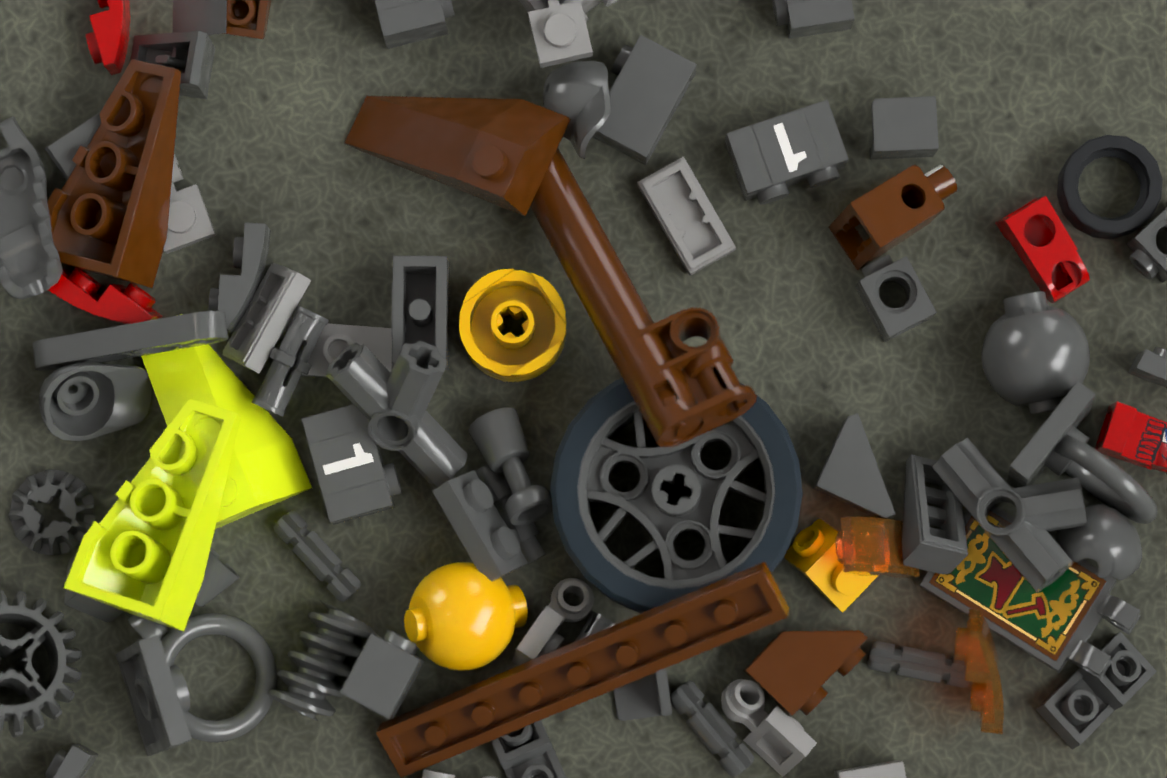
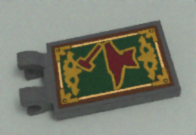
[920,505,1141,681]

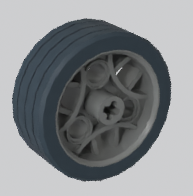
[550,378,803,614]

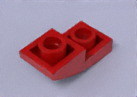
[85,0,130,75]
[48,267,163,324]

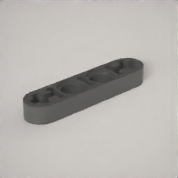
[32,311,228,371]

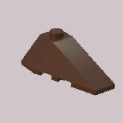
[47,59,181,288]
[344,96,570,216]

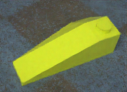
[141,314,312,529]
[64,398,241,632]

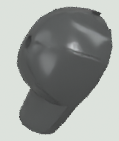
[543,61,611,159]
[39,361,152,441]

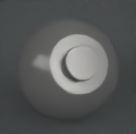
[982,291,1090,414]

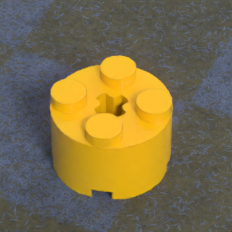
[459,269,567,382]

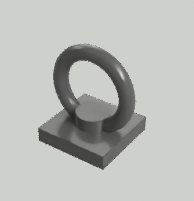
[1007,381,1158,524]
[116,613,277,757]

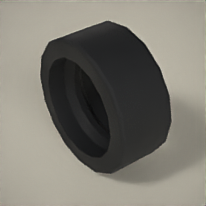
[1057,135,1163,239]

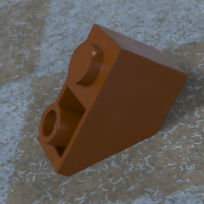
[743,630,868,716]

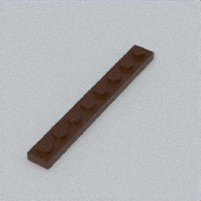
[376,561,789,778]

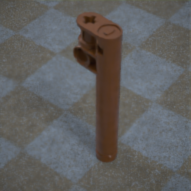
[530,148,757,448]

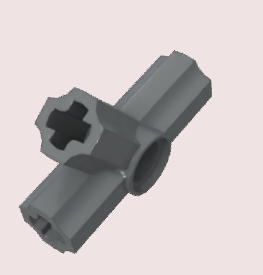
[326,341,468,487]
[932,437,1088,593]

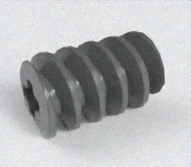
[268,599,376,721]

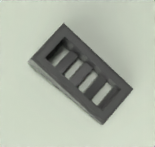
[902,454,968,575]

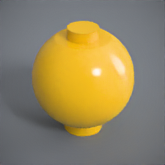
[404,562,528,671]

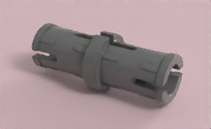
[252,305,329,417]

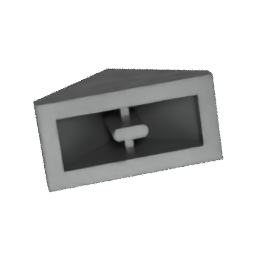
[130,31,215,99]
[812,413,896,521]

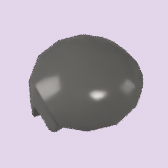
[1057,504,1142,581]

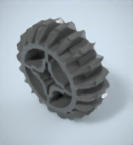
[0,590,82,737]

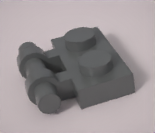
[432,465,546,582]

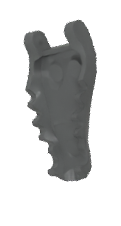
[0,116,63,300]

